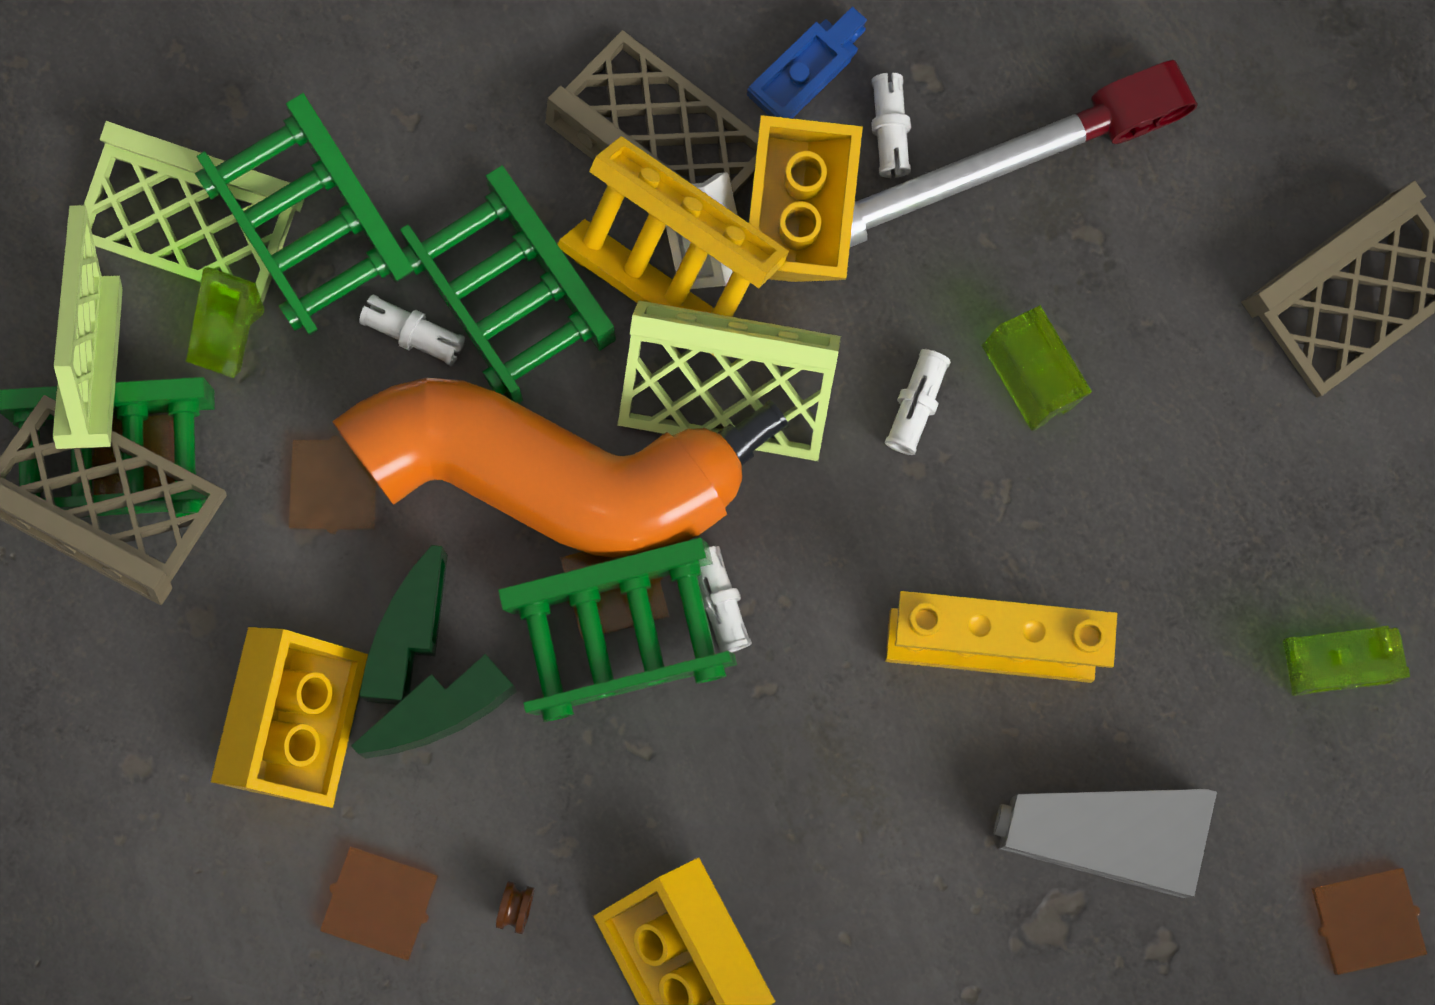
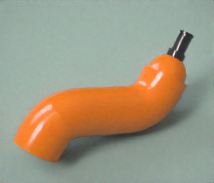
[332,377,789,558]

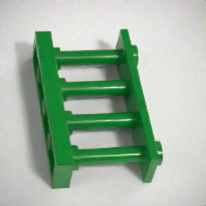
[195,93,414,336]
[400,165,616,403]
[0,377,215,518]
[498,537,737,722]

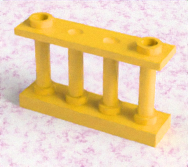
[557,136,790,358]
[885,591,1117,683]

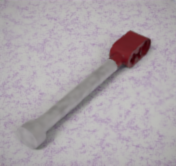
[850,60,1198,247]

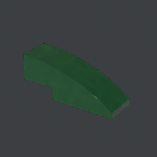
[360,545,448,705]
[351,654,517,759]

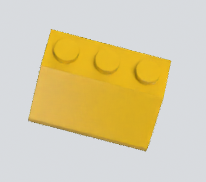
[749,115,863,282]
[211,627,368,808]
[593,857,776,1005]

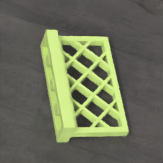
[84,121,304,303]
[53,205,123,449]
[618,300,841,461]

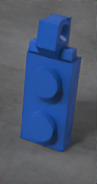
[747,7,867,119]

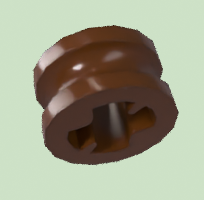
[496,881,535,934]

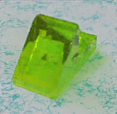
[186,267,264,378]

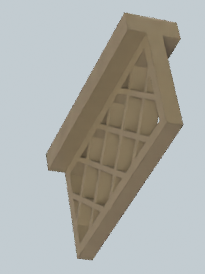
[545,30,759,197]
[1241,180,1435,398]
[0,395,227,606]

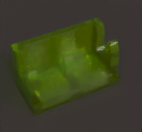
[981,305,1092,431]
[1283,626,1410,696]

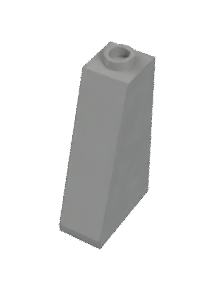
[993,789,1217,898]

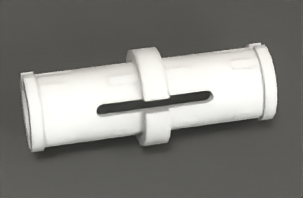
[871,73,911,178]
[359,294,465,366]
[885,349,951,455]
[698,546,752,653]

